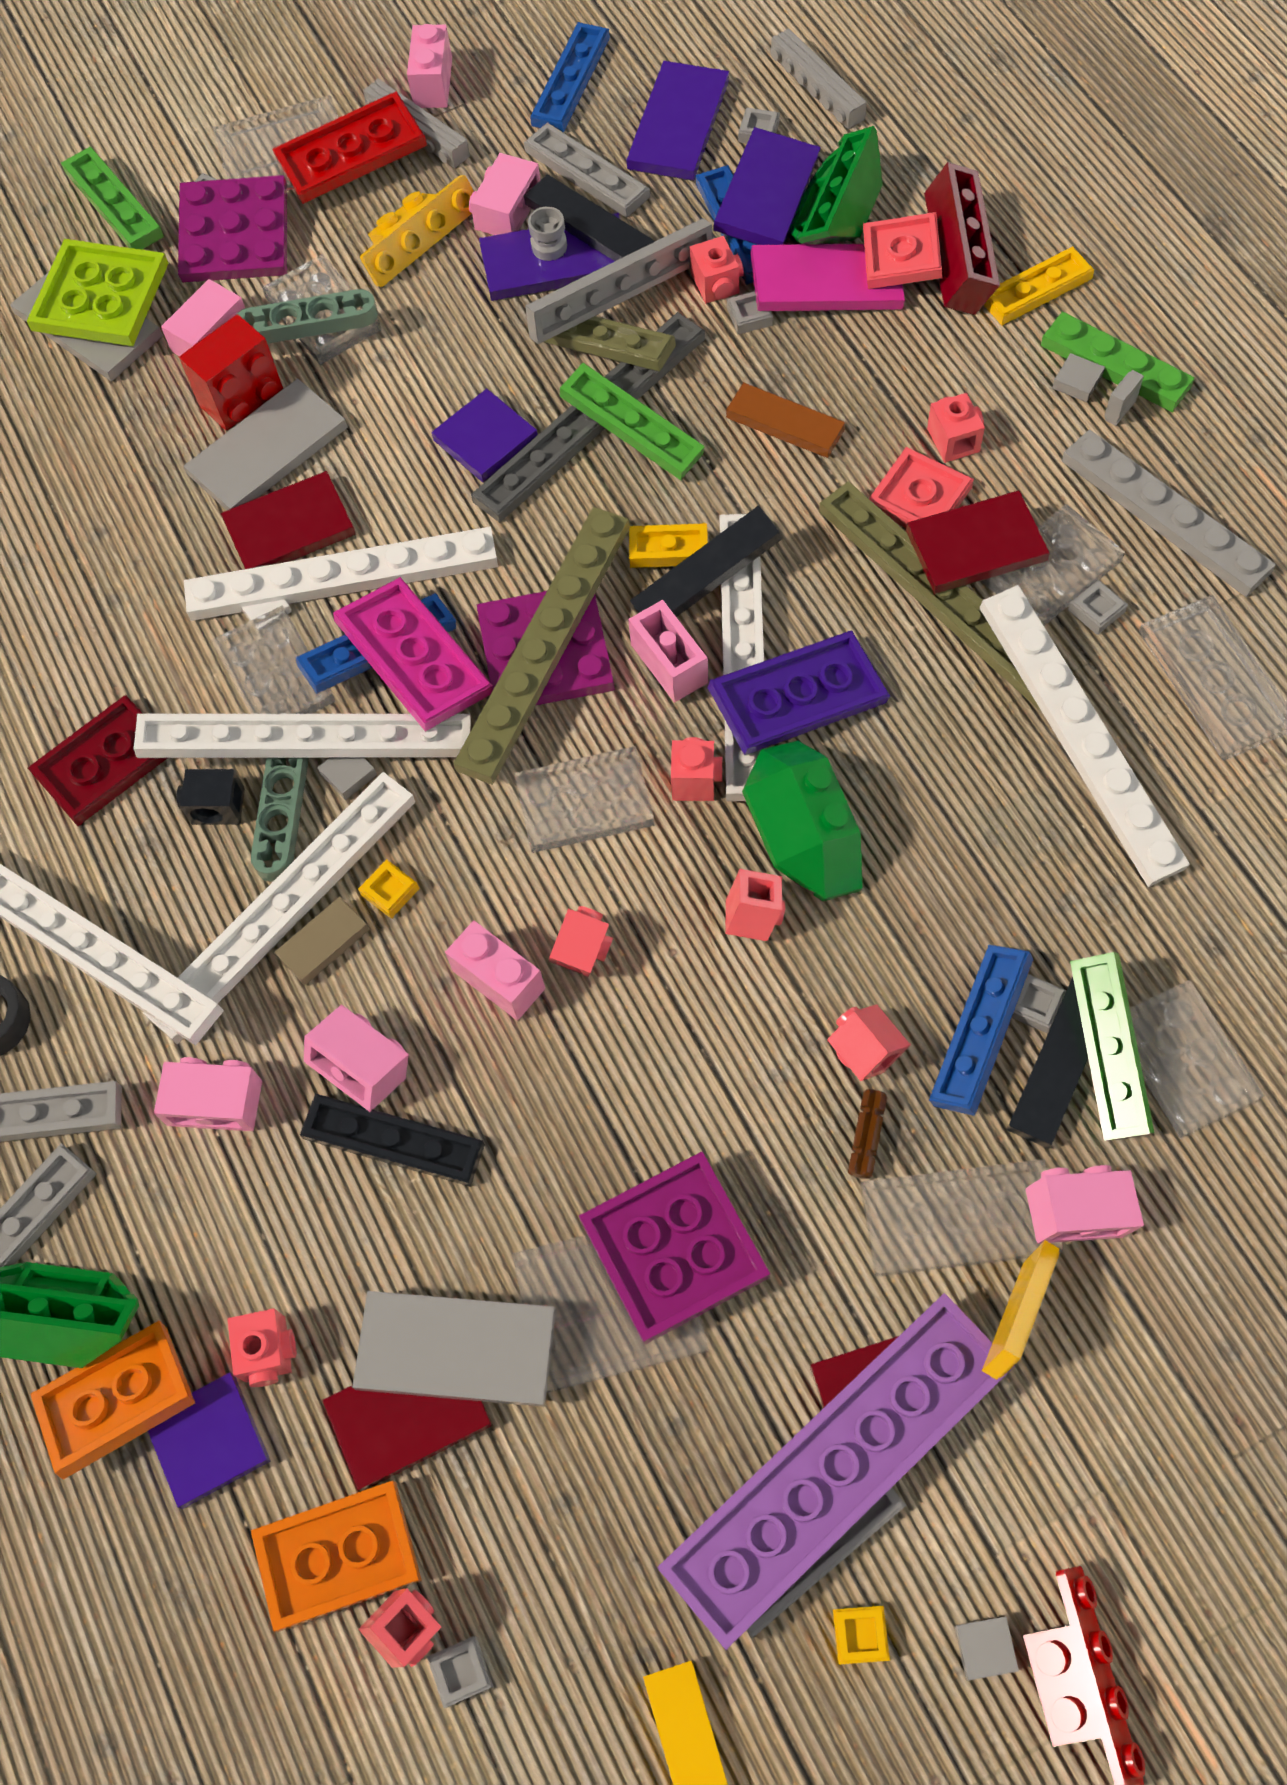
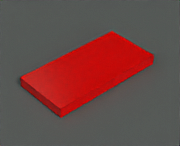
[272,91,428,204]

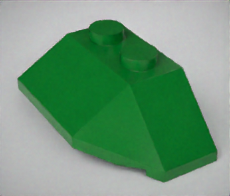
[789,126,883,244]
[742,741,863,902]
[0,1262,139,1368]

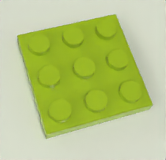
[27,239,169,346]

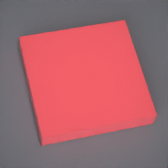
[863,212,942,289]
[869,447,974,528]

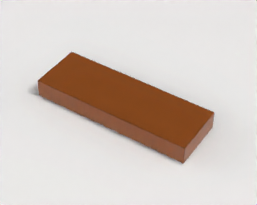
[726,382,845,458]

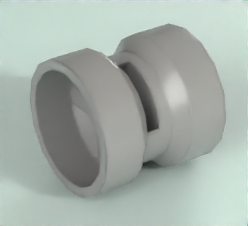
[528,206,567,261]

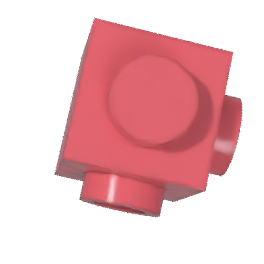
[690,236,744,304]
[927,393,985,463]
[671,737,723,801]
[725,869,785,941]
[548,906,613,977]
[827,1004,911,1081]
[227,1308,297,1387]
[358,1588,441,1668]

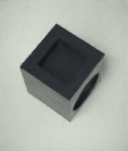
[176,769,245,825]

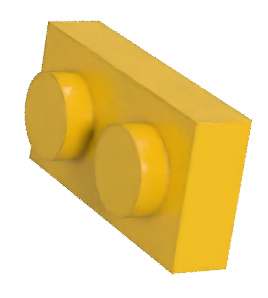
[629,523,708,568]

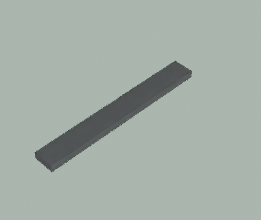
[471,312,705,523]

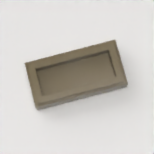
[274,896,370,986]

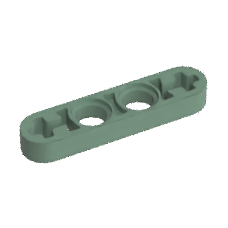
[236,289,378,344]
[251,758,309,882]

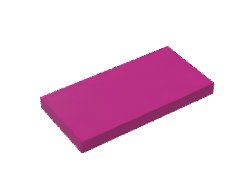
[751,244,905,311]
[333,577,493,732]

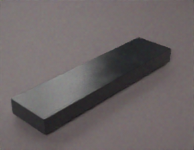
[524,174,655,261]
[630,505,783,617]
[1007,976,1088,1149]
[300,1093,485,1187]

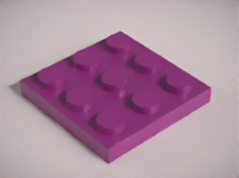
[178,175,287,283]
[476,591,615,706]
[579,1151,770,1345]

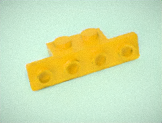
[360,175,474,287]

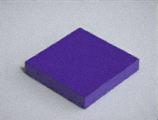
[431,388,538,483]
[148,1372,271,1509]

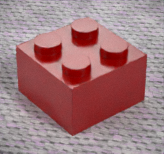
[179,314,284,431]

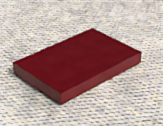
[220,471,356,569]
[906,490,1050,594]
[28,694,168,827]
[322,1385,493,1492]

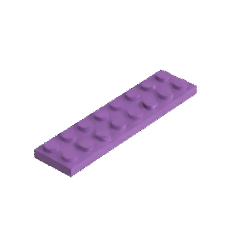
[657,1293,1015,1650]

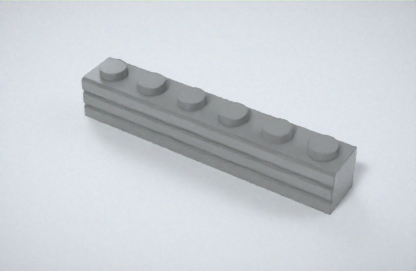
[770,28,867,129]
[363,78,470,168]

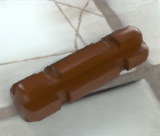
[848,1089,887,1179]

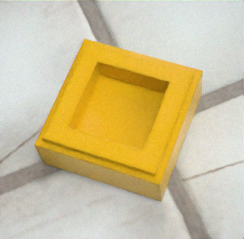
[358,859,420,919]
[832,1606,890,1665]

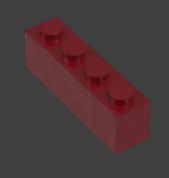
[924,162,1000,315]

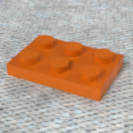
[30,1320,195,1480]
[251,1480,422,1632]

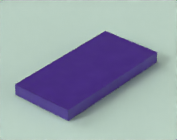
[626,61,729,181]
[713,127,821,245]
[479,213,620,301]
[707,630,890,756]

